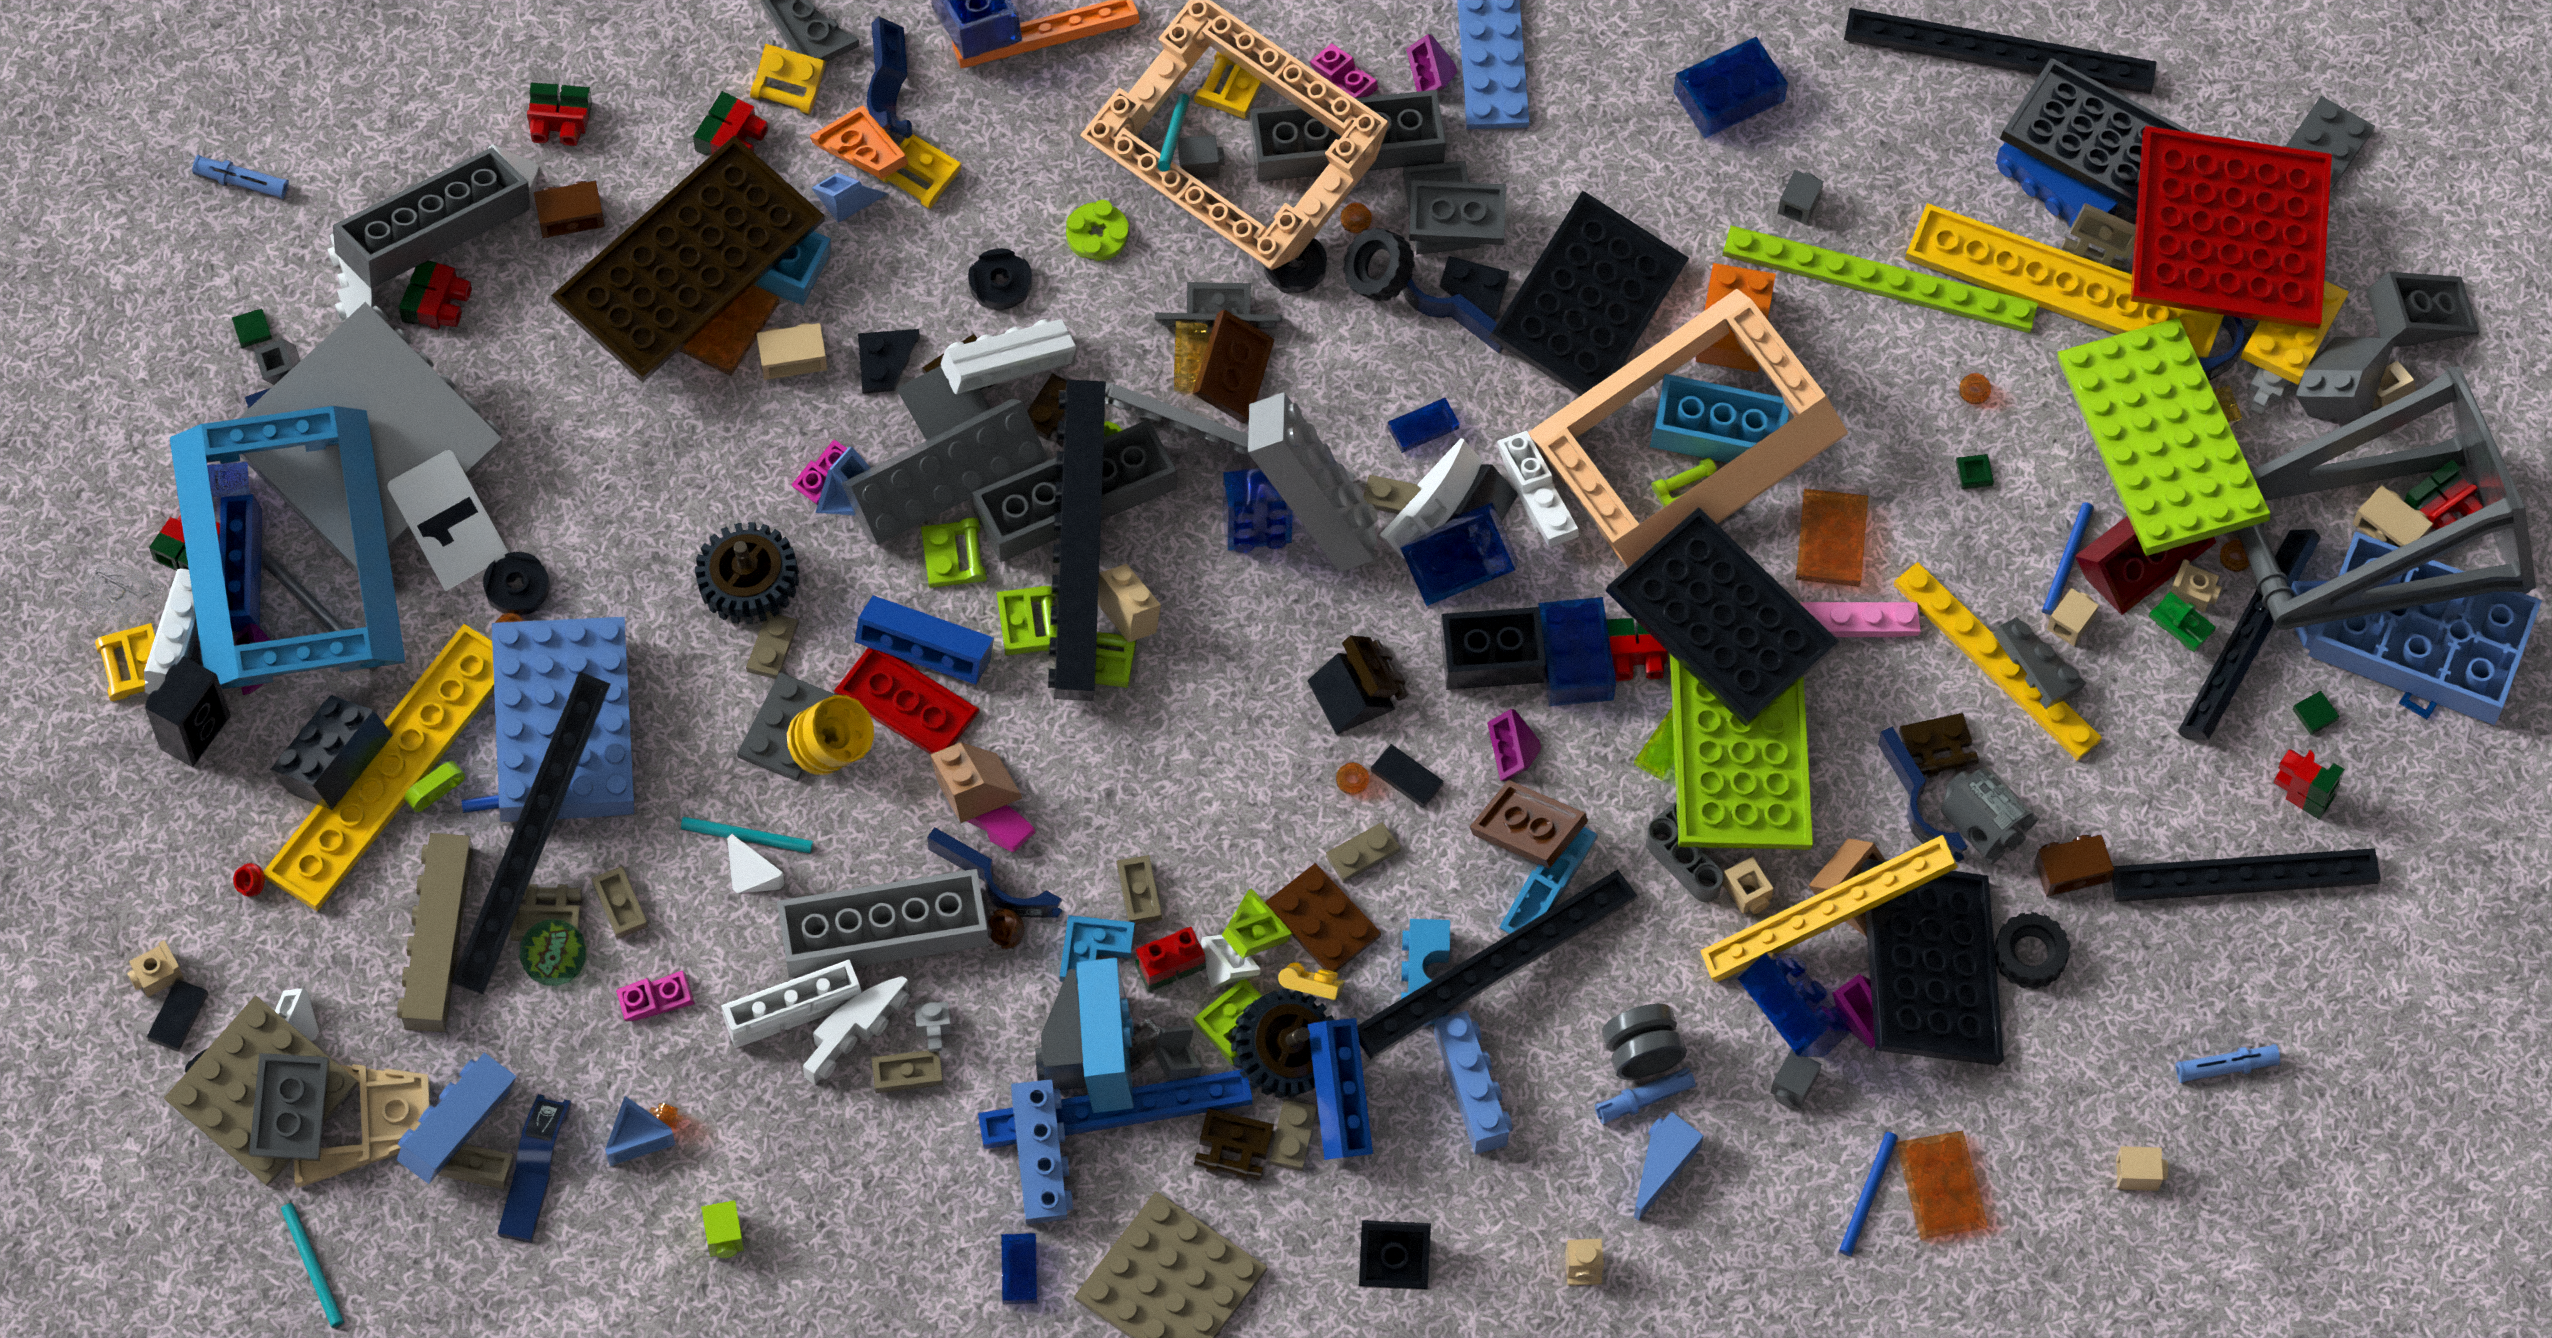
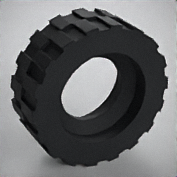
[1343,227,1415,301]
[1994,912,2070,989]

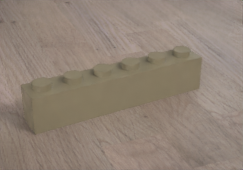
[397,833,473,1032]

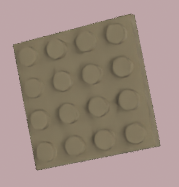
[164,995,359,1186]
[1074,1191,1267,1338]

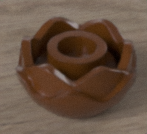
[988,909,1025,949]

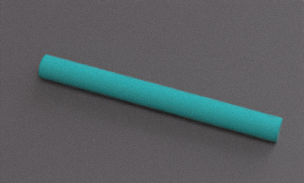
[1157,93,1190,172]
[681,816,814,854]
[281,1203,344,1328]

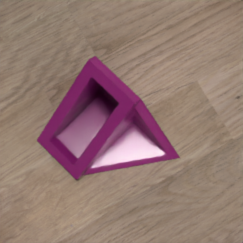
[1832,973,1875,1049]

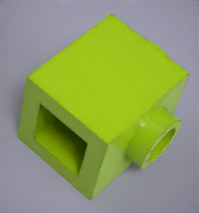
[701,1200,744,1258]

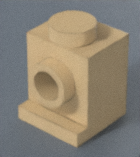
[2372,360,2416,410]
[2171,559,2222,613]
[1722,857,1774,914]
[127,940,184,997]
[1565,1238,1604,1286]

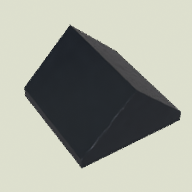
[1446,464,1518,545]
[1307,653,1395,735]
[1359,1220,1431,1289]

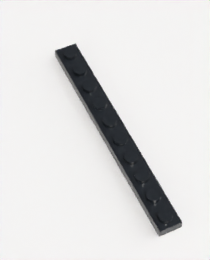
[1844,8,2157,94]
[452,671,611,995]
[1357,869,1637,1060]

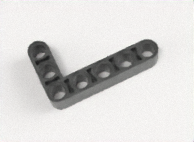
[1646,802,1723,902]

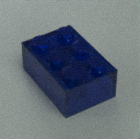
[931,0,1022,59]
[1673,36,1788,139]
[1222,468,1293,553]
[1538,597,1616,707]
[1737,952,1853,1057]

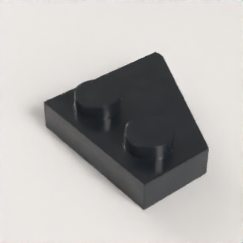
[1440,256,1510,321]
[858,329,920,394]

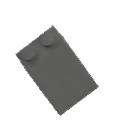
[2366,272,2479,347]
[2296,337,2395,419]
[1035,969,1086,1090]

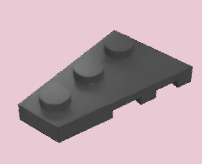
[761,0,859,62]
[1993,617,2086,709]

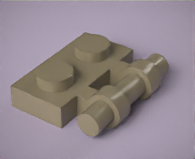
[2061,203,2136,270]
[510,884,582,942]

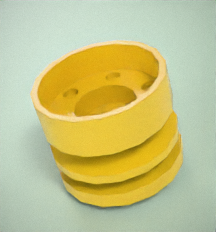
[787,695,874,775]

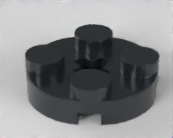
[1264,238,1327,293]
[968,248,1032,310]
[483,552,550,616]

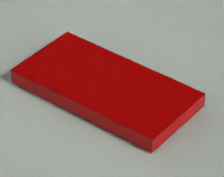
[834,647,980,754]

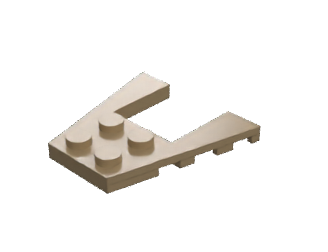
[294,1064,431,1188]

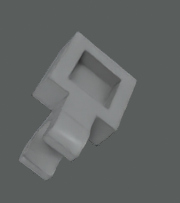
[2249,367,2288,415]
[914,1001,951,1052]

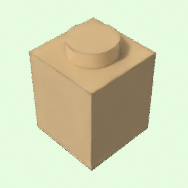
[2047,588,2099,646]
[2116,1146,2168,1191]

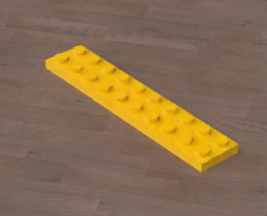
[1905,203,2224,360]
[263,624,494,912]

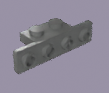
[1154,282,1282,328]

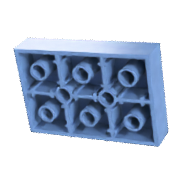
[2308,531,2542,725]
[492,617,634,822]

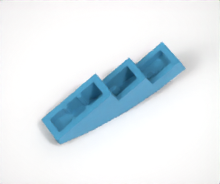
[1499,827,1598,934]

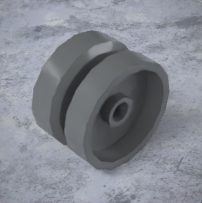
[1601,1003,1687,1080]

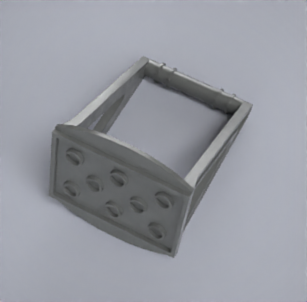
[2233,366,2536,630]

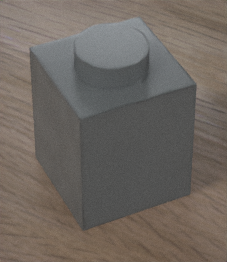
[1178,135,1225,179]
[1778,170,1824,225]
[254,339,300,385]
[1770,1049,1822,1108]

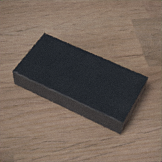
[1371,744,1444,808]
[147,979,208,1052]

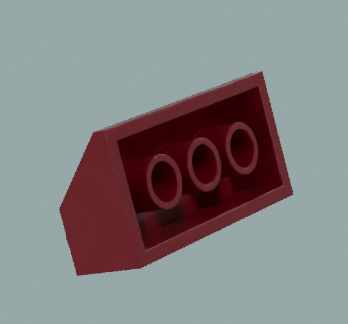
[2075,516,2217,615]

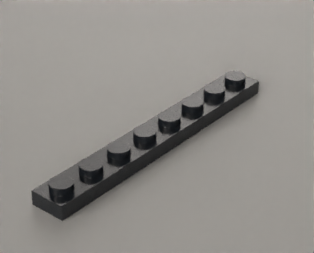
[2178,529,2321,740]
[2111,848,2381,902]

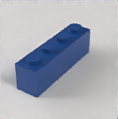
[1995,142,2119,228]
[219,494,262,632]
[855,595,994,685]
[1308,1018,1373,1160]

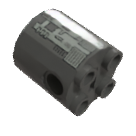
[1940,766,2039,864]

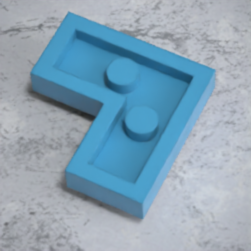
[1059,915,1135,984]

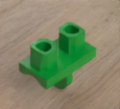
[2148,591,2216,652]

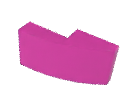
[1310,43,1378,98]
[791,439,847,505]
[967,805,1036,853]
[616,970,695,1022]

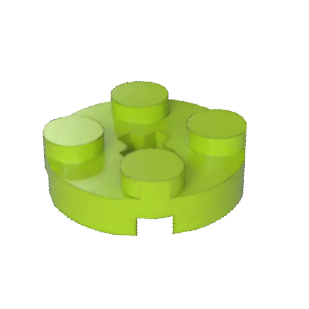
[1066,199,1129,261]

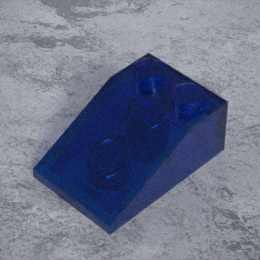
[1400,502,1518,606]

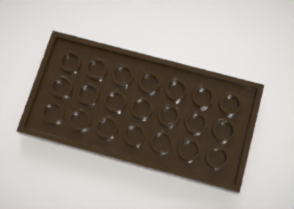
[551,135,825,383]

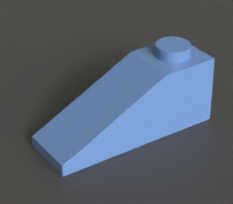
[1634,1111,1704,1221]

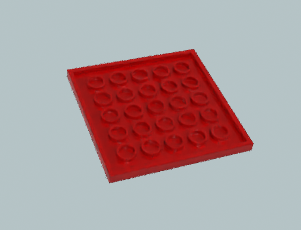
[2130,126,2332,329]

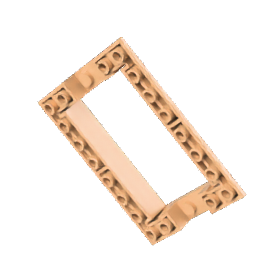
[1080,0,1389,270]
[1528,289,1848,569]

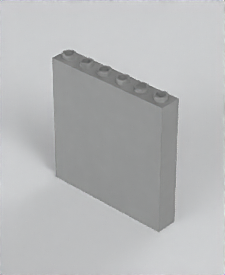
[238,302,502,574]

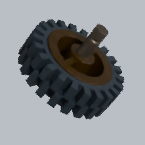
[695,522,799,624]
[1231,989,1335,1098]

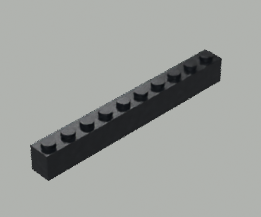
[1048,379,1106,701]

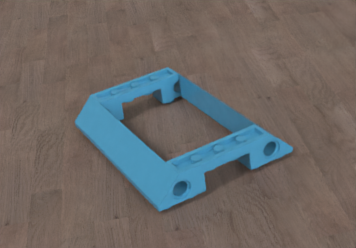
[169,406,406,690]

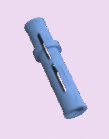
[192,155,289,199]
[2175,1044,2280,1083]
[1595,1067,1696,1124]

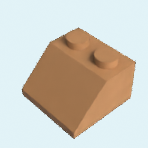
[930,742,1022,823]
[1808,838,1887,937]

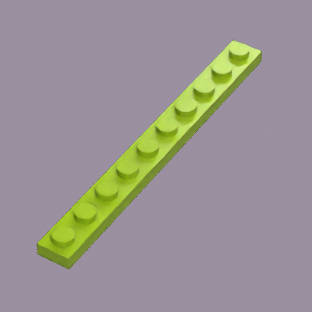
[1722,225,2038,334]

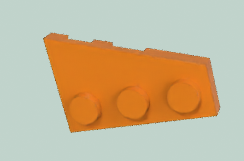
[810,105,909,179]

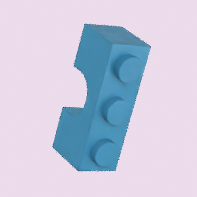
[1401,919,1450,1024]

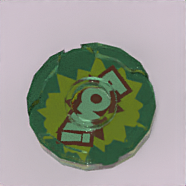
[519,919,588,986]

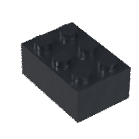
[1440,607,1546,690]
[145,656,231,767]
[270,695,393,810]

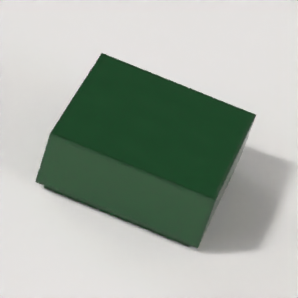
[232,308,272,349]
[1955,454,1994,490]
[2292,691,2339,735]

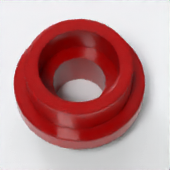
[233,863,265,897]

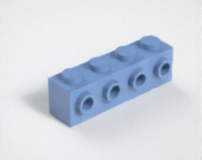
[1434,1011,1513,1155]
[396,1052,517,1184]
[1011,1079,1073,1224]

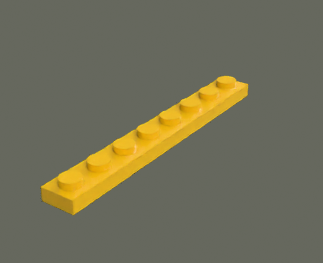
[1893,562,2102,761]
[1700,835,1958,983]

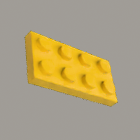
[2240,280,2349,385]

